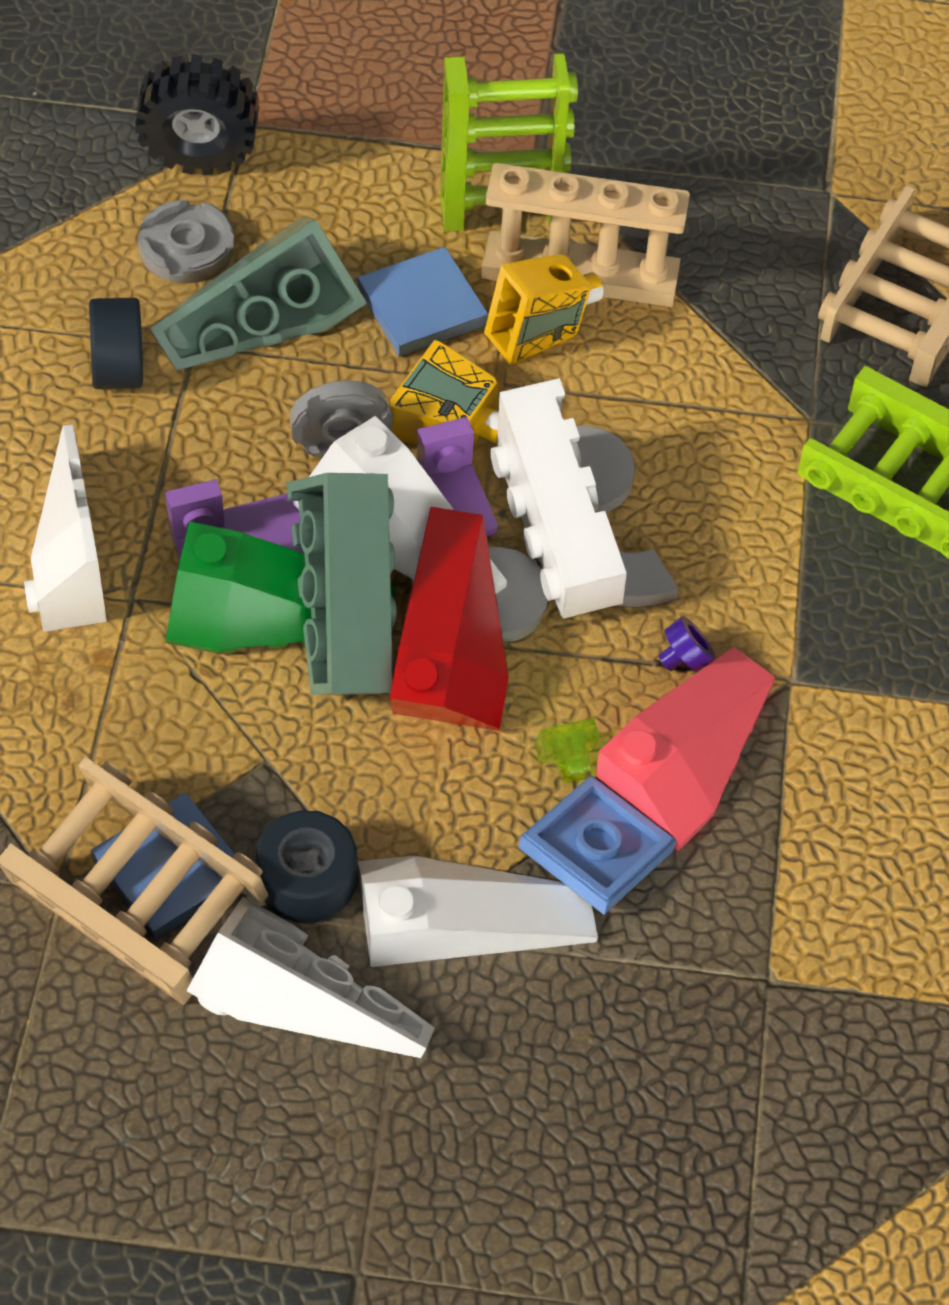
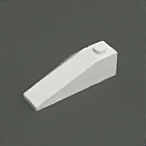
[294,416,507,594]
[24,424,107,632]
[187,897,435,1058]

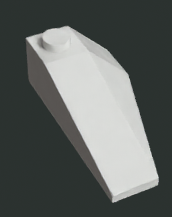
[358,856,598,967]

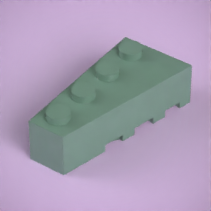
[286,472,397,695]

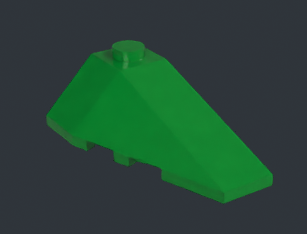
[166,521,397,654]

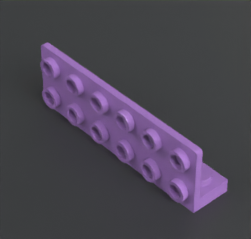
[165,417,498,560]

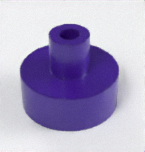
[658,616,715,672]

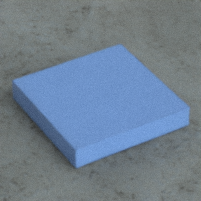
[357,247,488,357]
[518,775,677,915]
[91,792,234,941]

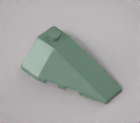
[148,217,367,370]

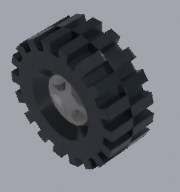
[135,55,259,175]

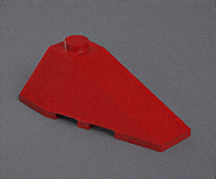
[389,507,509,731]

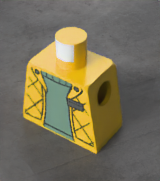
[484,254,604,365]
[389,340,499,446]

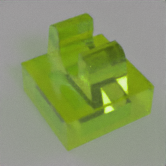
[534,718,600,783]

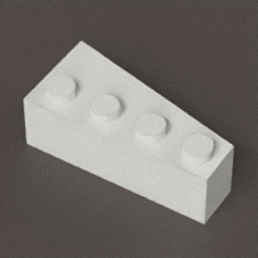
[491,378,627,619]

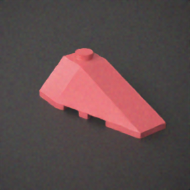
[595,646,775,851]

